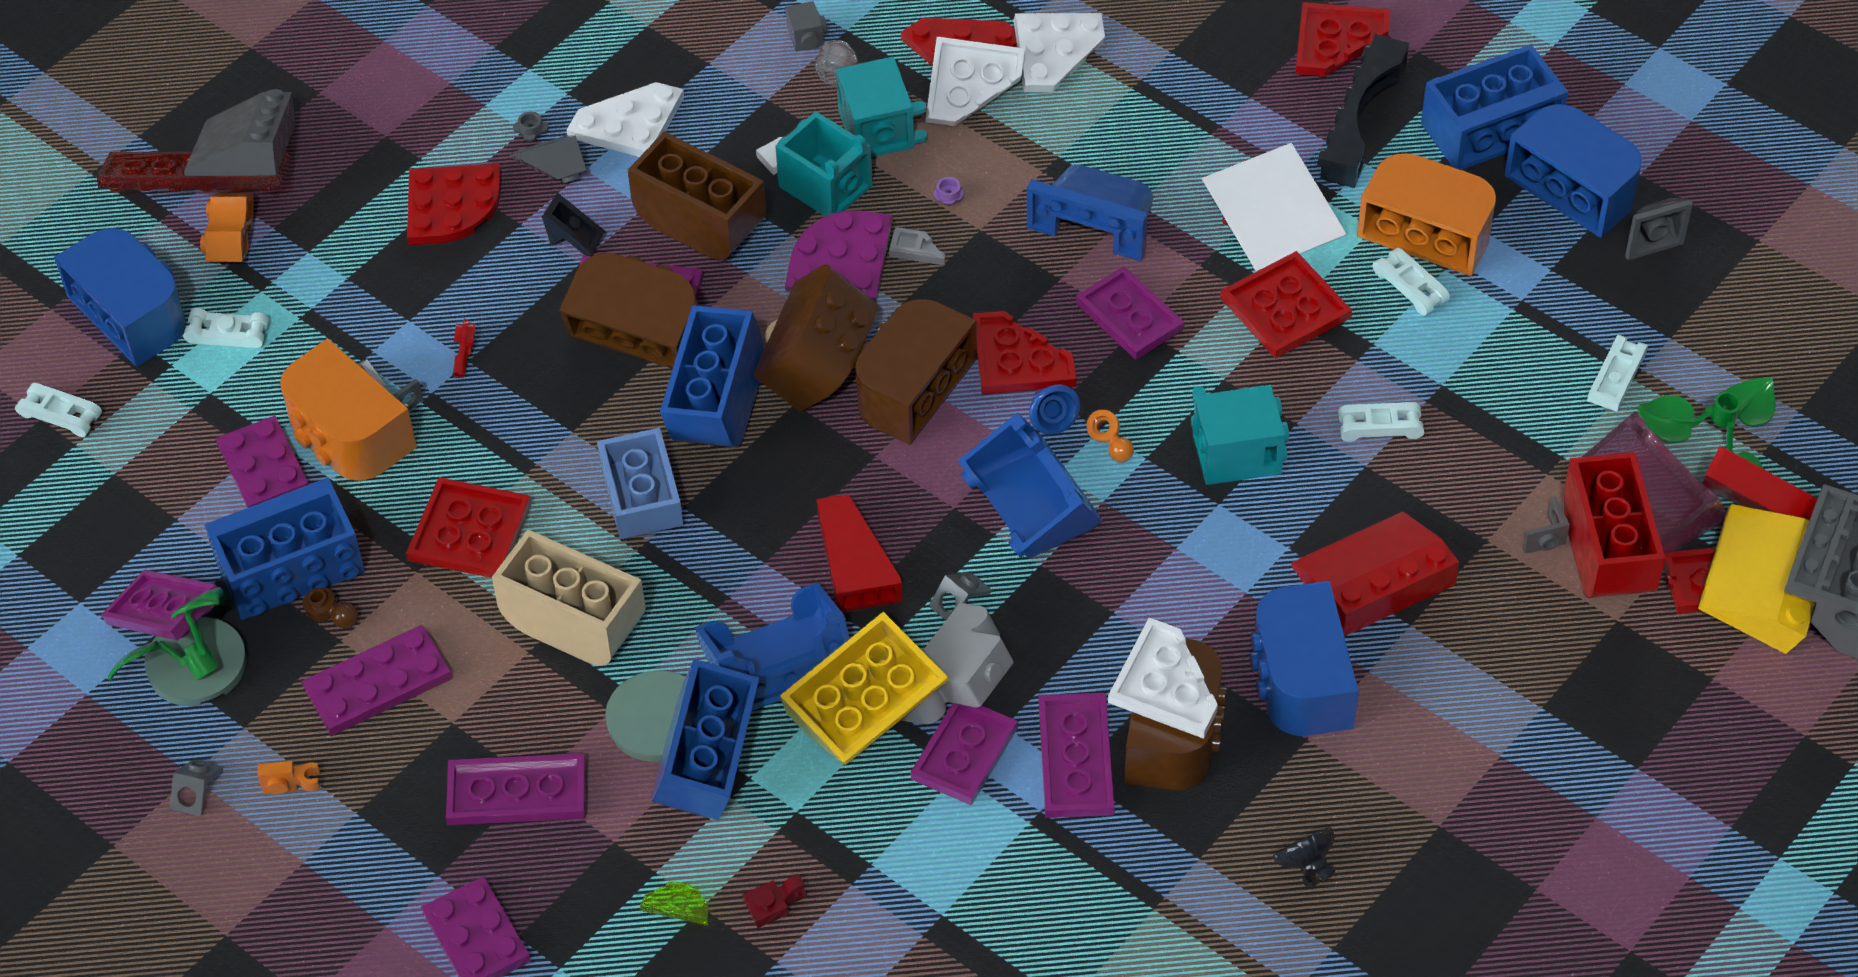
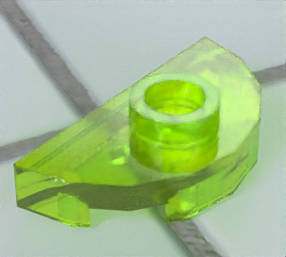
[640,882,709,926]

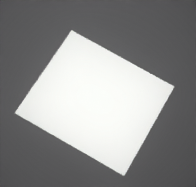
[1201,143,1347,271]

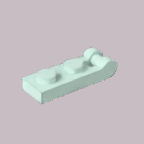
[1587,334,1648,412]

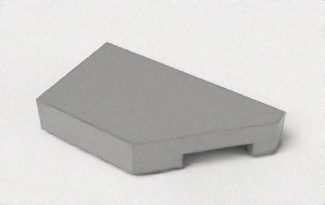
[889,227,946,265]

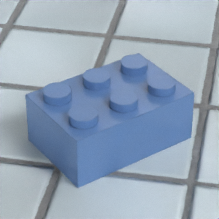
[597,428,683,539]

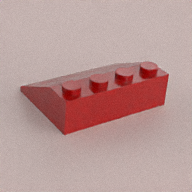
[1291,512,1459,637]

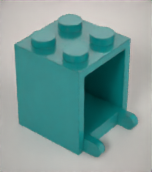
[836,57,927,158]
[775,111,873,216]
[1191,385,1289,485]

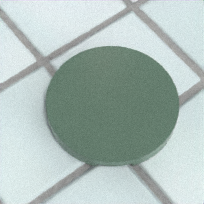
[145,617,247,706]
[605,670,686,762]

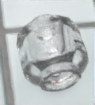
[815,40,857,85]

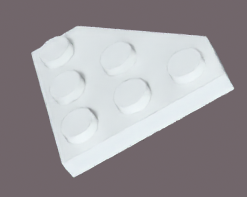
[1013,13,1105,92]
[925,37,1025,126]
[567,82,684,157]
[1108,618,1218,739]

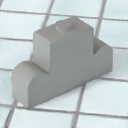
[901,602,1014,724]

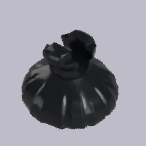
[1273,827,1335,888]

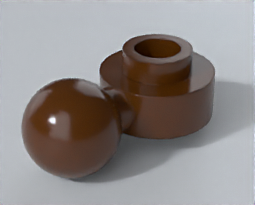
[303,587,358,629]

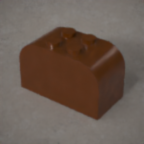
[628,131,766,260]
[559,253,698,369]
[752,264,878,412]
[856,299,977,445]
[1125,639,1227,790]

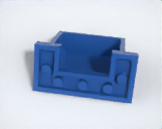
[1027,164,1153,262]

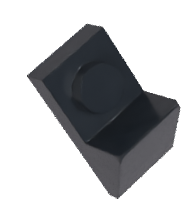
[542,193,605,256]

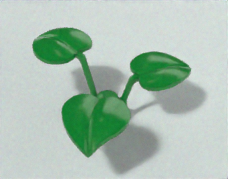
[1637,378,1776,468]
[108,587,227,682]

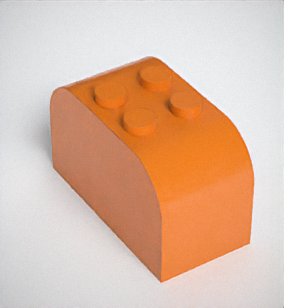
[1357,153,1496,277]
[280,338,417,481]

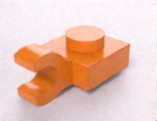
[258,761,320,794]

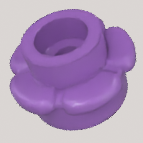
[934,177,964,205]

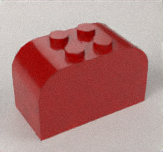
[1564,452,1665,598]

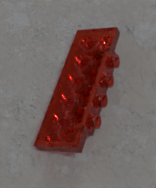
[97,151,290,192]

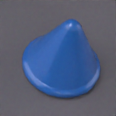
[1029,384,1080,435]

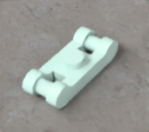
[1372,248,1450,316]
[183,308,269,348]
[15,383,102,437]
[1338,402,1424,442]

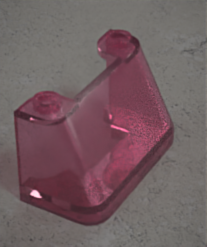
[1582,411,1727,553]

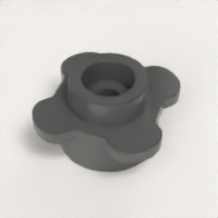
[513,111,549,142]

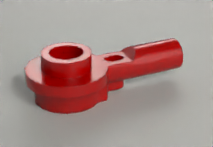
[452,318,476,378]

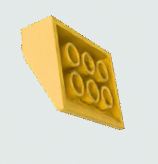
[1698,504,1815,654]
[780,612,949,765]

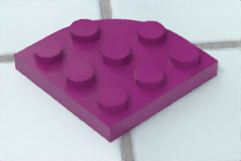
[785,210,893,303]

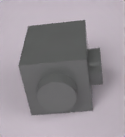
[785,1,827,52]

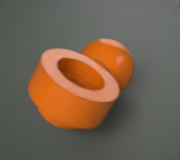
[1086,410,1134,463]

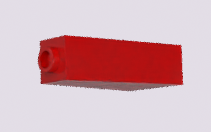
[1701,446,1818,521]
[816,494,903,612]

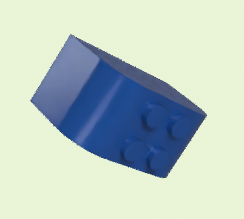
[1504,104,1642,238]
[54,228,186,367]
[660,305,764,447]
[1249,581,1359,736]
[651,659,759,821]

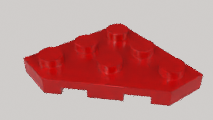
[1295,2,1391,77]
[901,18,1017,66]
[973,311,1076,394]

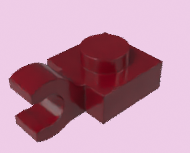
[742,874,807,928]

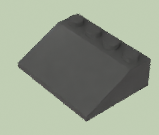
[184,89,296,176]

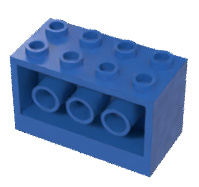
[1421,44,1568,170]
[204,477,365,620]

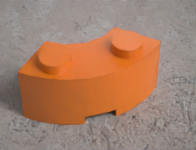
[200,193,253,262]

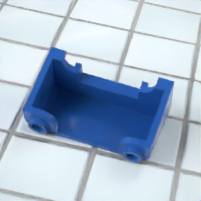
[958,412,1103,559]
[695,582,850,711]

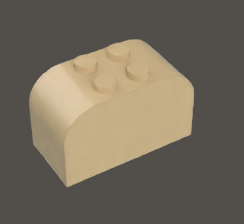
[492,529,646,665]

